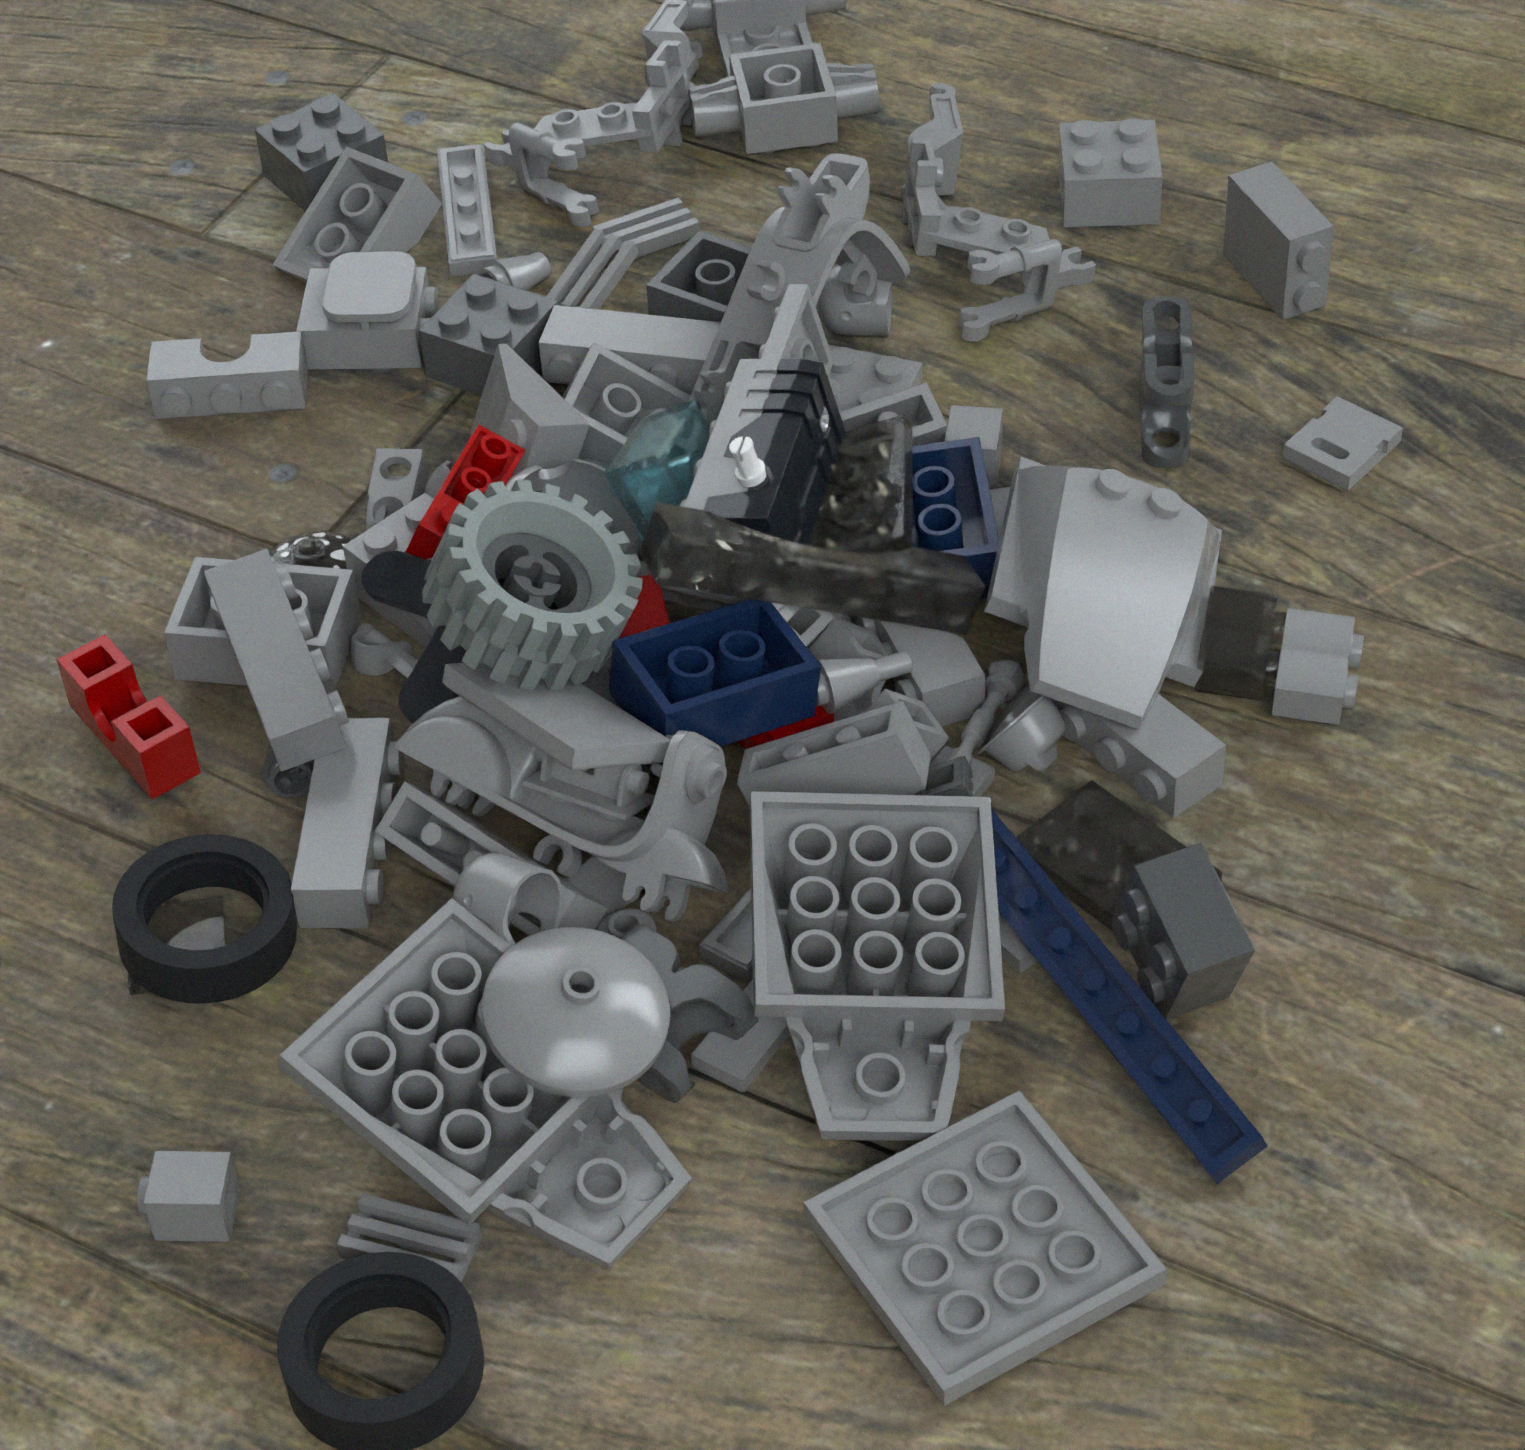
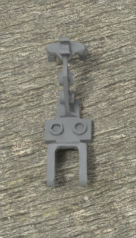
[484,0,703,227]
[901,83,1096,341]

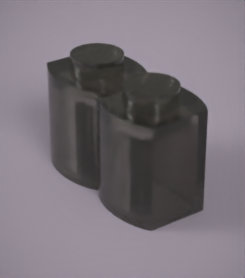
[1194,585,1287,701]

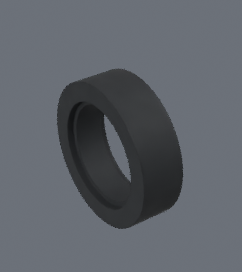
[112,834,297,1004]
[277,1252,484,1450]

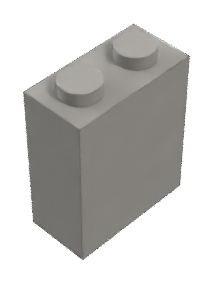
[1223,161,1334,320]

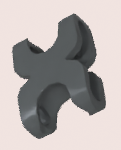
[1139,296,1195,467]
[571,923,758,1103]

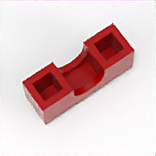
[56,634,201,800]

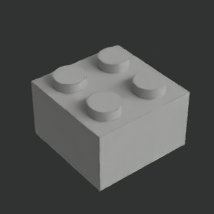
[1058,118,1163,228]

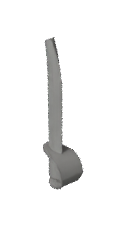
[351,623,418,678]

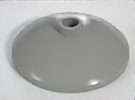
[481,927,670,1097]

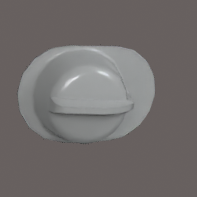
[976,684,1067,772]

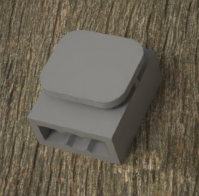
[296,251,439,370]

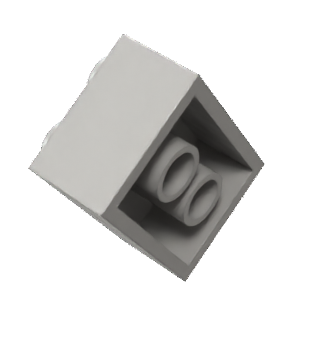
[164,557,362,693]

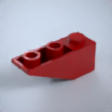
[405,424,525,560]

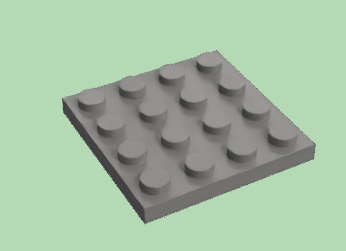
[803,1090,1167,1406]

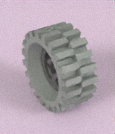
[422,480,643,690]

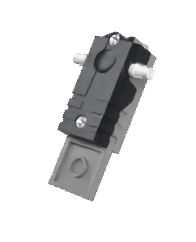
[678,284,846,595]

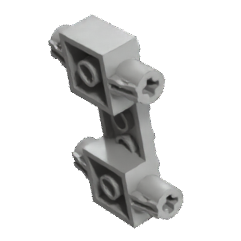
[663,0,879,154]

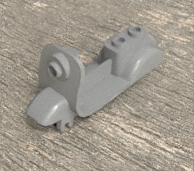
[676,153,911,464]
[393,696,729,922]

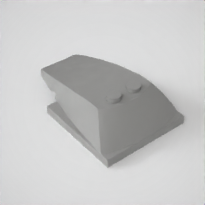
[984,457,1222,729]
[749,791,1005,1141]
[279,898,692,1270]

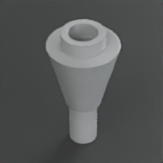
[816,650,913,714]

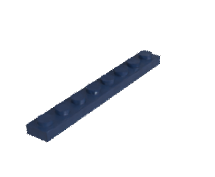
[991,808,1268,1185]

